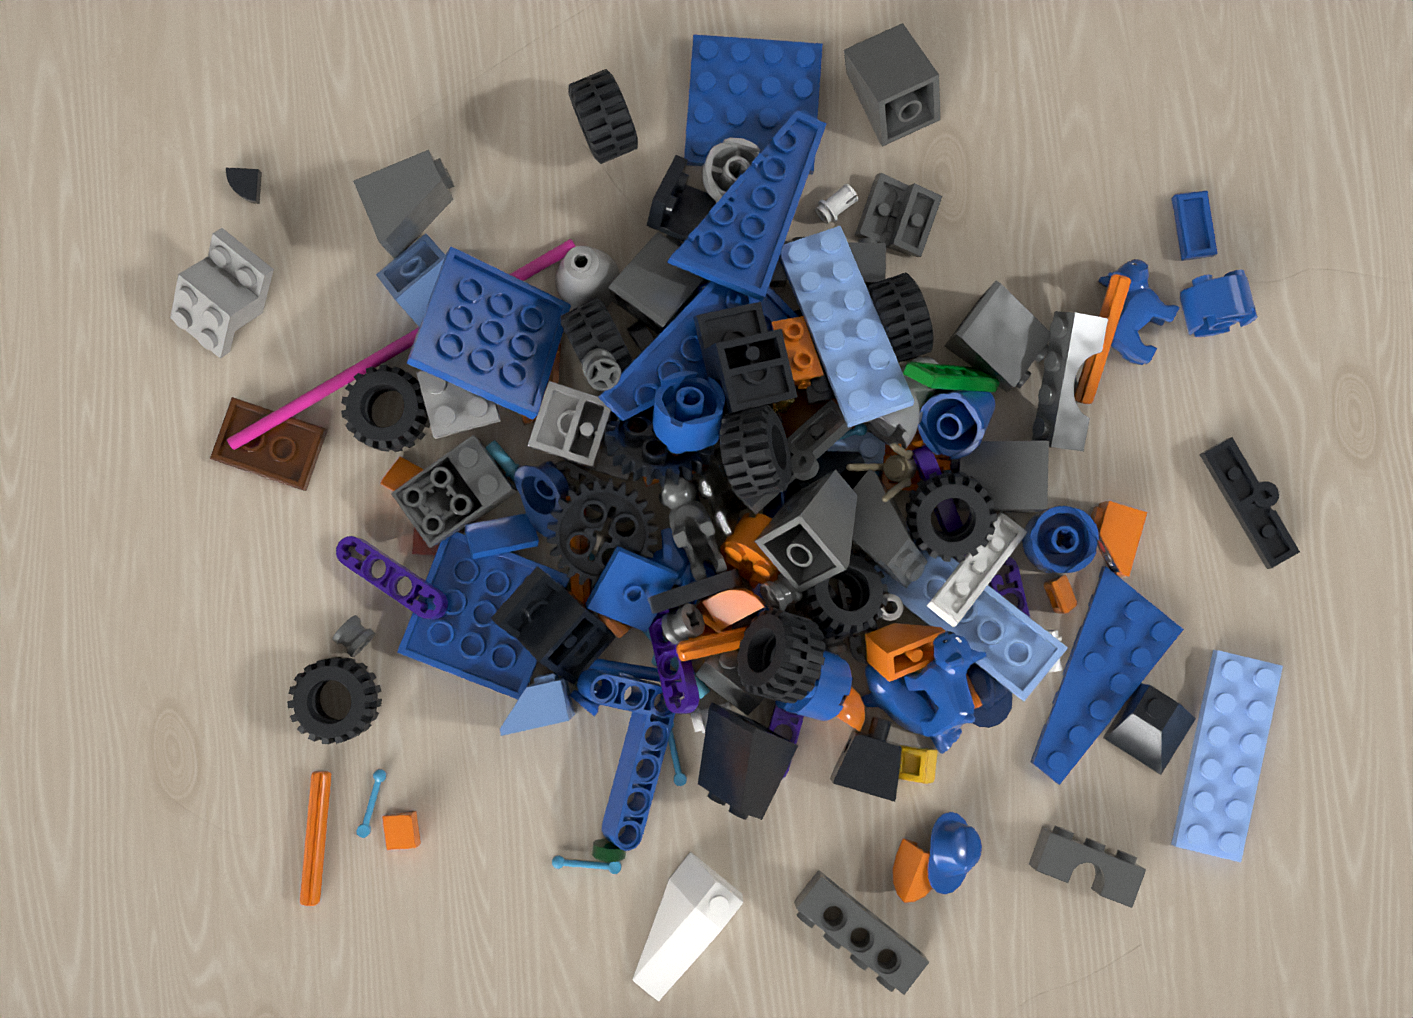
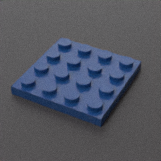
[684,34,823,175]
[406,247,571,420]
[397,532,571,700]

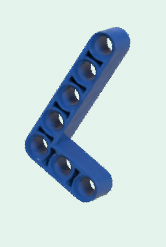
[577,669,676,851]

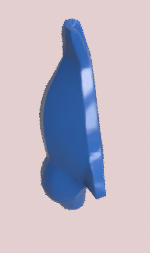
[861,664,962,754]

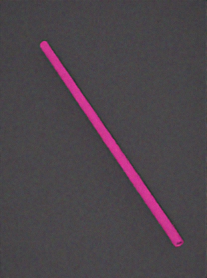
[227,239,576,450]

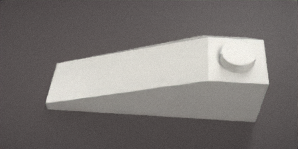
[632,852,743,1002]

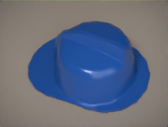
[928,812,982,894]

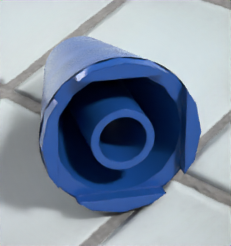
[918,390,996,459]

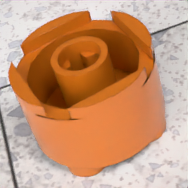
[720,513,781,588]

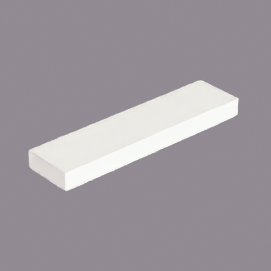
[927,511,1027,628]

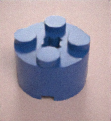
[1179,269,1258,337]
[653,371,725,454]
[1022,506,1099,574]
[775,651,852,721]

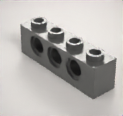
[794,870,929,995]

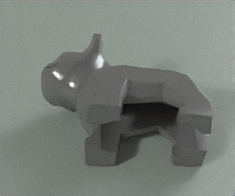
[659,476,727,581]

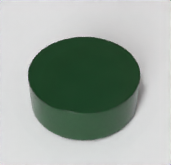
[592,839,626,862]

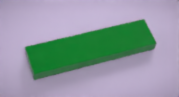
[903,362,1000,392]

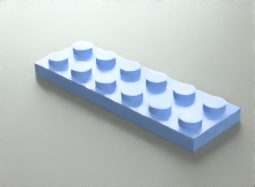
[779,226,914,428]
[874,548,1068,702]
[1171,650,1283,862]

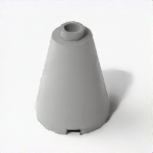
[555,246,620,309]
[866,356,938,449]

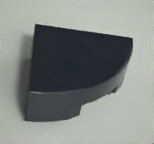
[226,167,262,204]

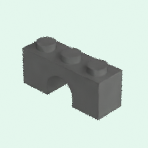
[1029,825,1146,908]

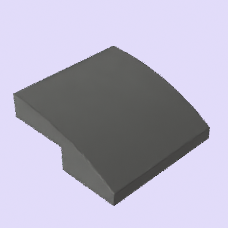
[855,173,942,258]

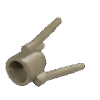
[846,443,917,502]

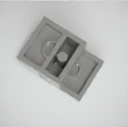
[170,228,274,359]
[416,371,501,439]
[528,381,631,481]

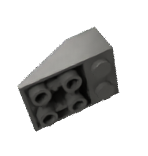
[391,435,517,548]
[695,610,787,716]

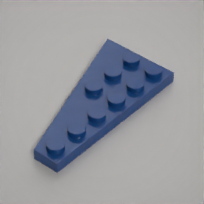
[667,110,827,302]
[598,281,798,421]
[1031,566,1184,785]

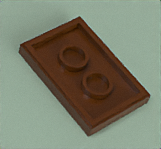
[210,397,328,491]

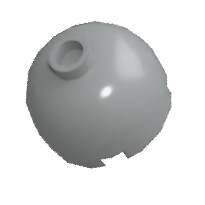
[702,138,760,202]

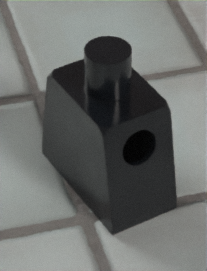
[830,716,901,802]

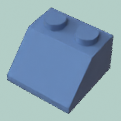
[376,233,445,326]
[500,672,575,736]

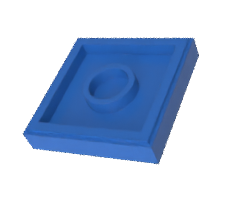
[585,546,678,632]

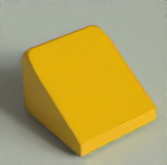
[898,745,938,784]

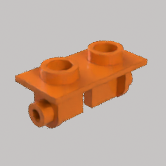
[771,316,824,389]

